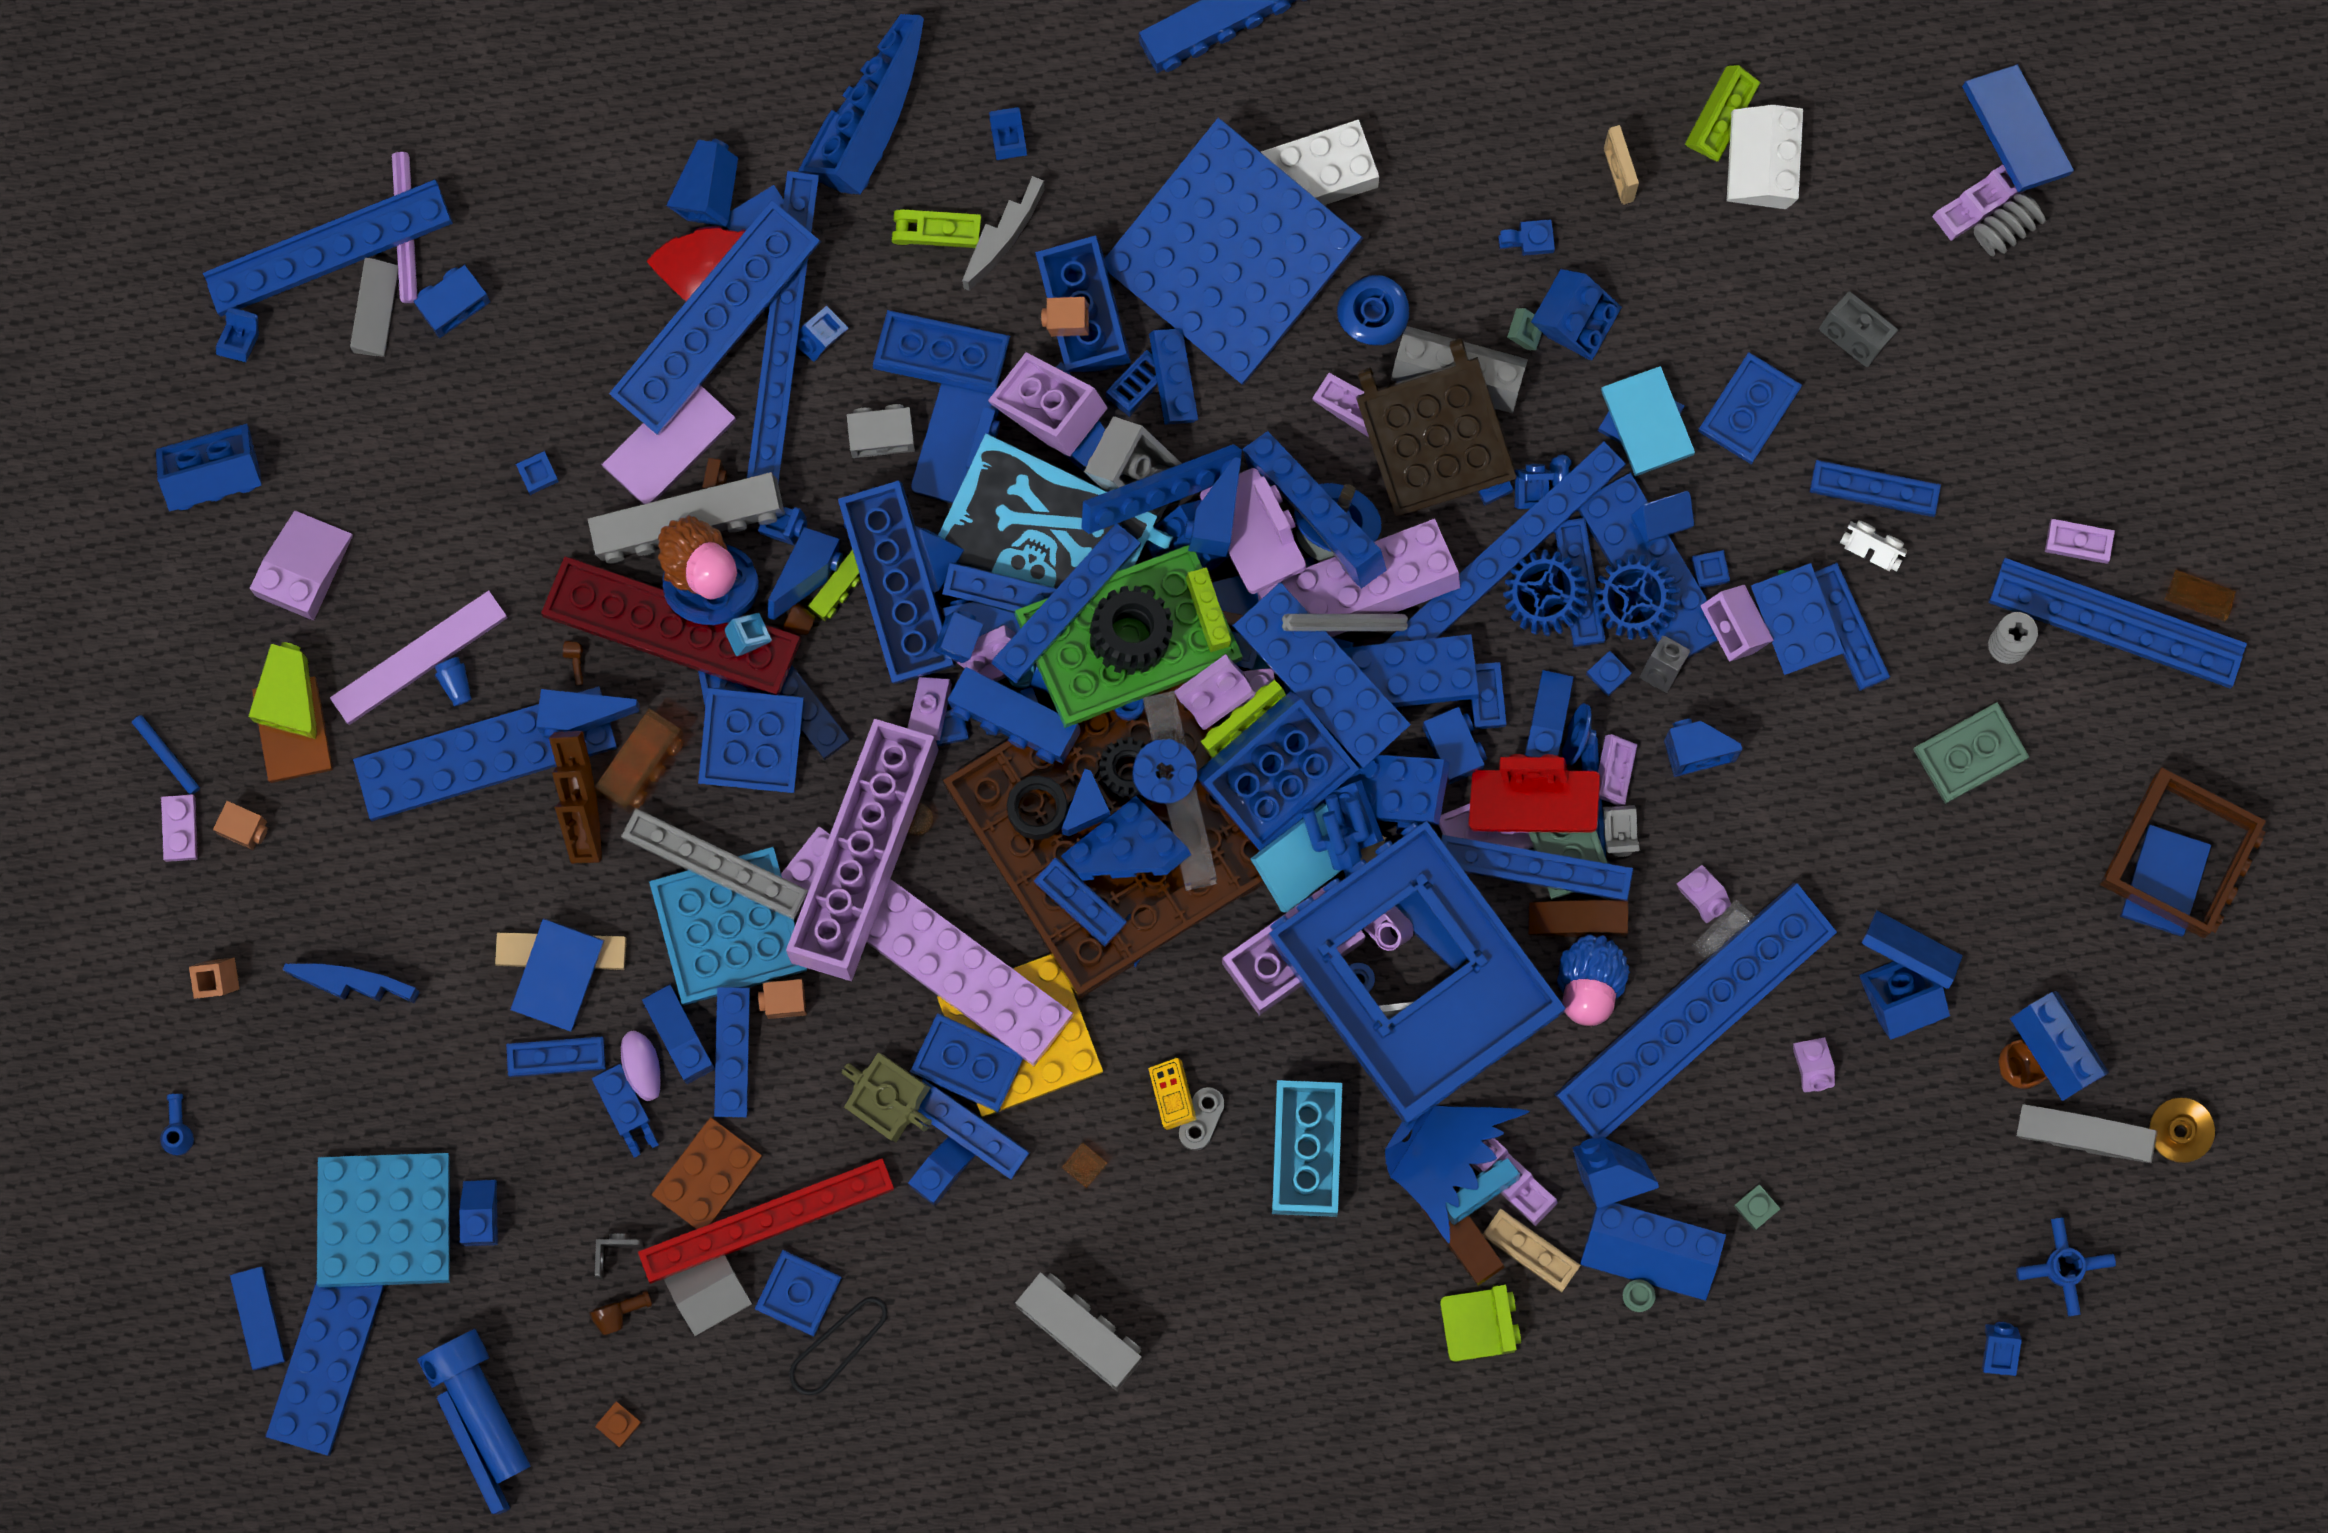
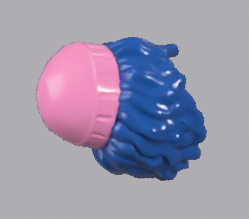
[1557,934,1630,1026]

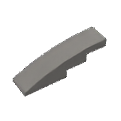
[962,176,1045,291]
[2016,1104,2157,1163]

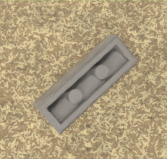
[350,258,398,357]

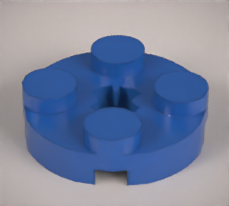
[1132,739,1197,804]

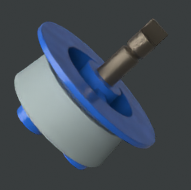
[1294,483,1381,562]

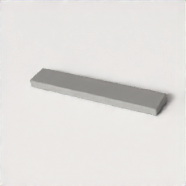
[621,808,808,921]

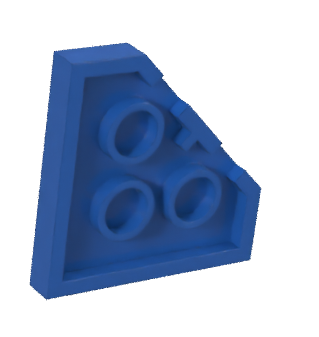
[1061,796,1192,881]

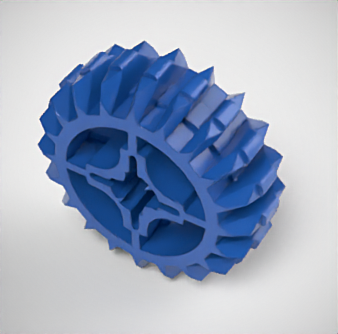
[1503,550,1590,636]
[1595,554,1681,640]

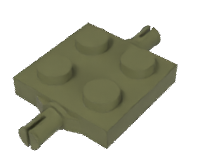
[842,1053,932,1143]

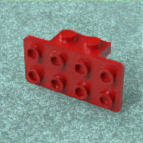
[1469,754,1600,833]

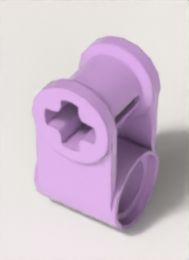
[1364,906,1414,951]

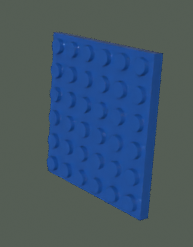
[1104,118,1363,385]

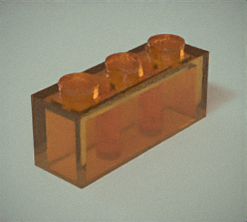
[595,708,684,814]

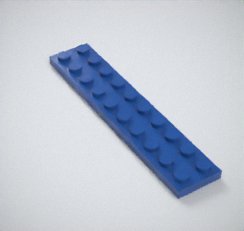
[1555,883,1837,1139]

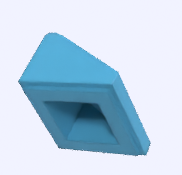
[725,613,772,656]

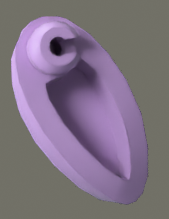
[621,1031,660,1101]

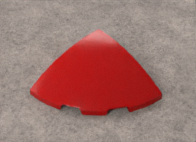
[646,226,746,301]

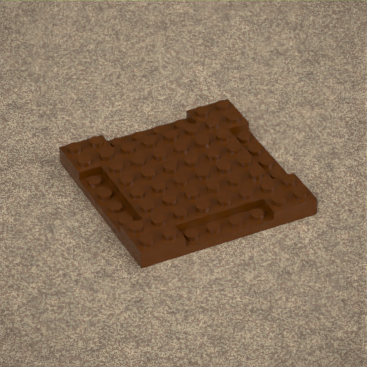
[943,683,1265,999]

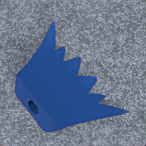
[1385,1106,1530,1244]

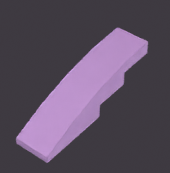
[1932,165,2026,241]
[1312,373,1369,437]
[1471,1138,1558,1226]

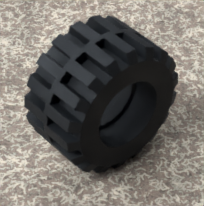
[1089,586,1173,675]

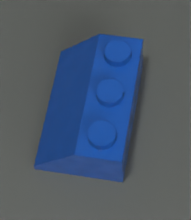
[156,424,262,512]
[2010,991,2109,1101]

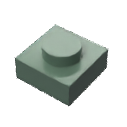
[1507,308,1542,350]
[1734,1184,1780,1230]

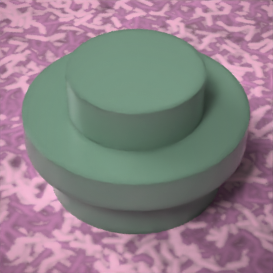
[1623,1279,1655,1312]

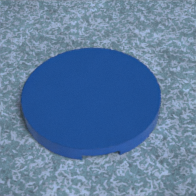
[663,544,759,625]

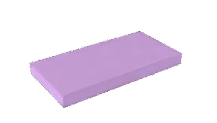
[602,386,736,505]

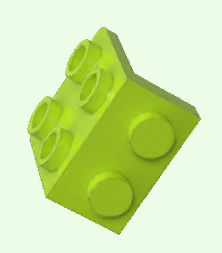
[1440,1285,1521,1362]

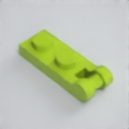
[892,210,981,248]

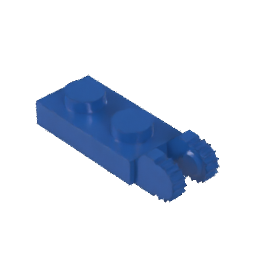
[591,1064,659,1158]

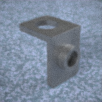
[595,1234,643,1279]

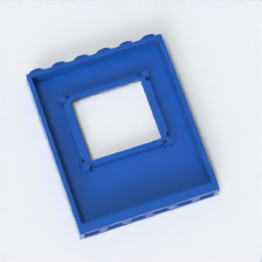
[1268,821,1566,1127]

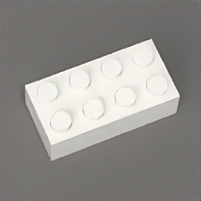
[1261,120,1379,205]

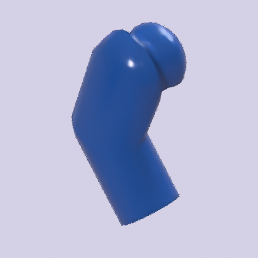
[1549,454,1571,487]

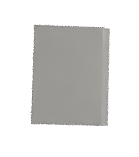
[664,1255,752,1336]

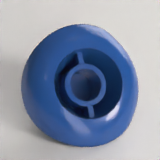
[1337,275,1409,345]

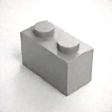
[847,404,915,458]

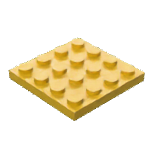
[937,954,1103,1118]

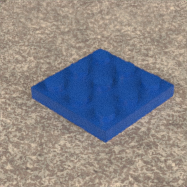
[698,687,804,793]

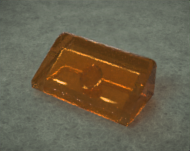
[2165,570,2236,621]

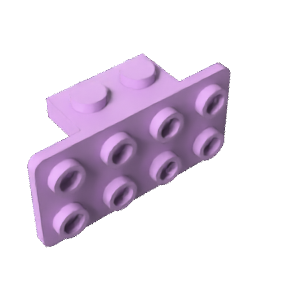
[1200,468,1306,594]

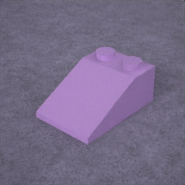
[988,352,1107,457]
[250,511,353,621]

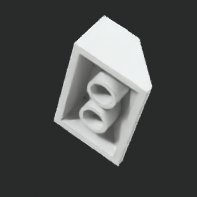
[1727,105,1803,209]

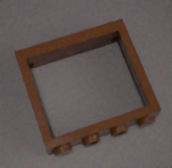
[2099,767,2266,938]

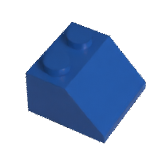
[1664,719,1742,777]
[1859,961,1950,1040]
[1572,1137,1659,1208]

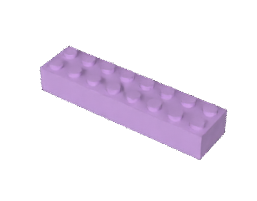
[786,719,939,981]

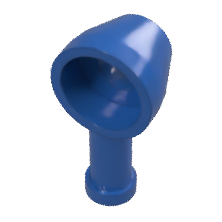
[160,1094,194,1156]

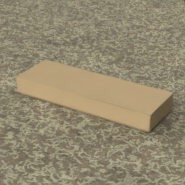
[1482,1209,1581,1293]

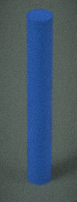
[132,715,200,795]

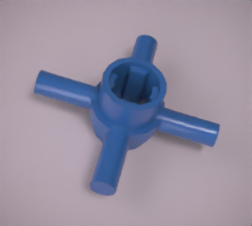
[2016,1218,2116,1317]

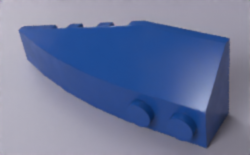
[798,14,924,195]

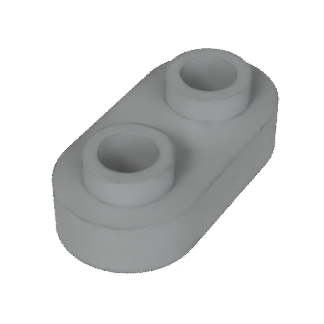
[1179,1087,1224,1150]

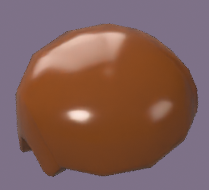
[1998,1039,2047,1089]

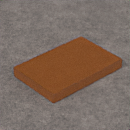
[252,676,333,783]

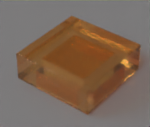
[1062,1143,1107,1189]

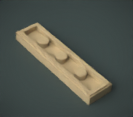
[495,933,627,970]

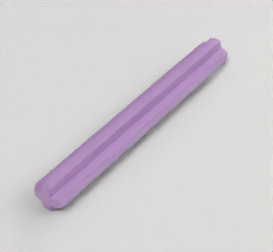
[392,152,418,303]

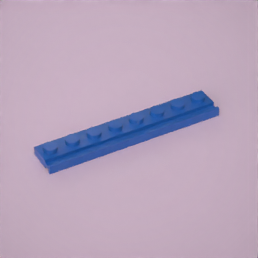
[203,180,453,317]
[1988,558,2247,689]

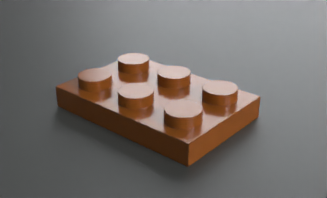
[651,1117,763,1229]

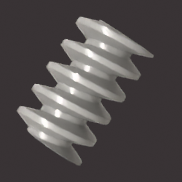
[1974,193,2046,257]
[1988,612,2038,664]

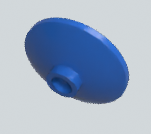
[1562,703,1596,766]

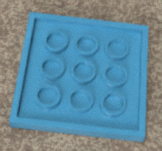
[649,847,807,1006]
[317,1153,450,1287]

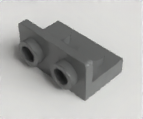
[1819,291,1898,367]

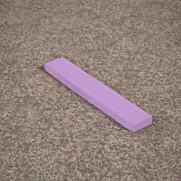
[330,590,507,725]

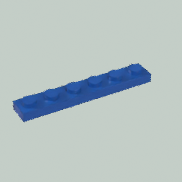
[1081,444,1242,534]
[992,524,1141,684]
[1441,835,1633,901]

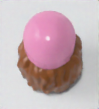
[658,515,737,599]

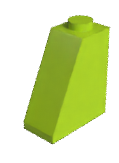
[249,642,317,739]

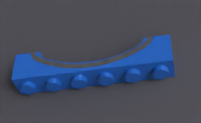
[1243,431,1387,589]

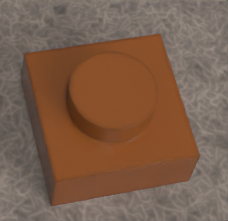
[595,1401,642,1448]

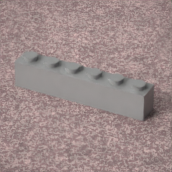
[588,472,785,563]

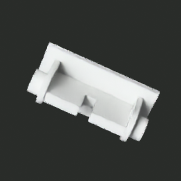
[1840,520,1907,572]

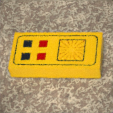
[1148,1058,1197,1130]

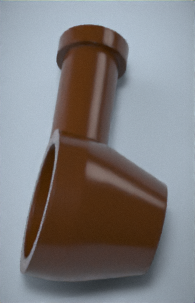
[782,603,815,635]
[589,1291,652,1335]

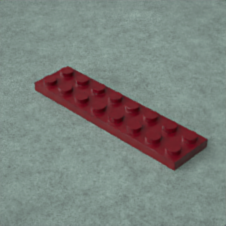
[541,556,801,695]

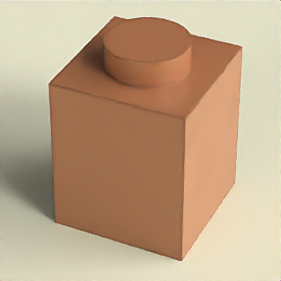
[1041,297,1089,337]
[213,801,268,850]
[189,958,240,999]
[758,979,807,1019]

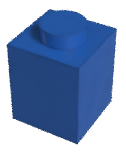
[933,610,983,663]

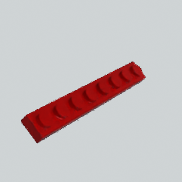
[638,1158,894,1284]

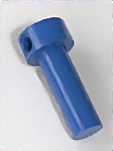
[417,1329,531,1484]

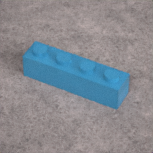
[1446,1158,1520,1225]

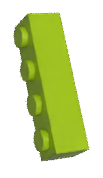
[808,550,861,621]
[1186,567,1231,652]

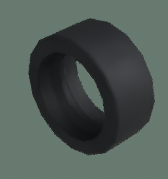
[1006,775,1068,840]

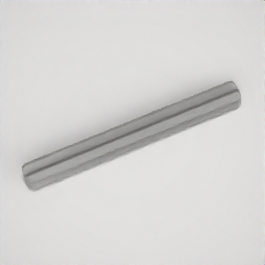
[1282,614,1408,631]

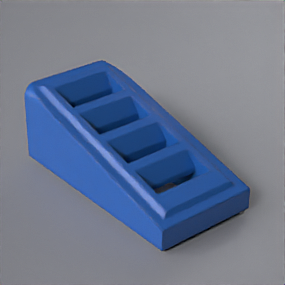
[1105,350,1158,417]

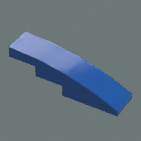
[282,964,420,1003]

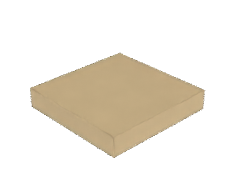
[1604,125,1639,205]

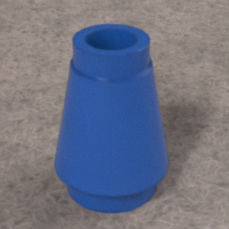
[434,657,472,707]

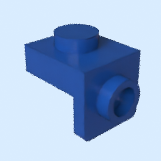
[989,107,1027,160]
[216,308,259,362]
[1515,464,1555,509]
[758,507,807,546]

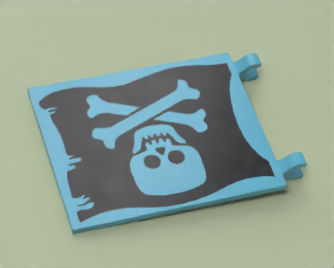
[938,433,1173,613]

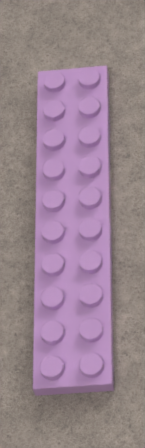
[781,827,1073,1066]

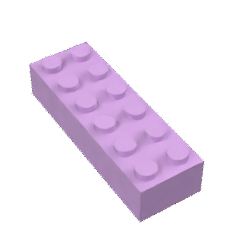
[1257,519,1460,637]

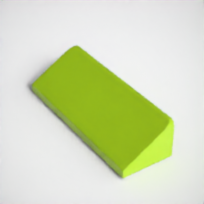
[1685,65,1761,162]

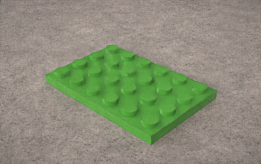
[1014,545,1243,728]

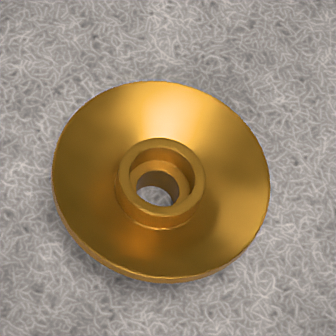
[2149,1098,2215,1163]

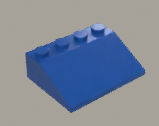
[1197,691,1359,851]

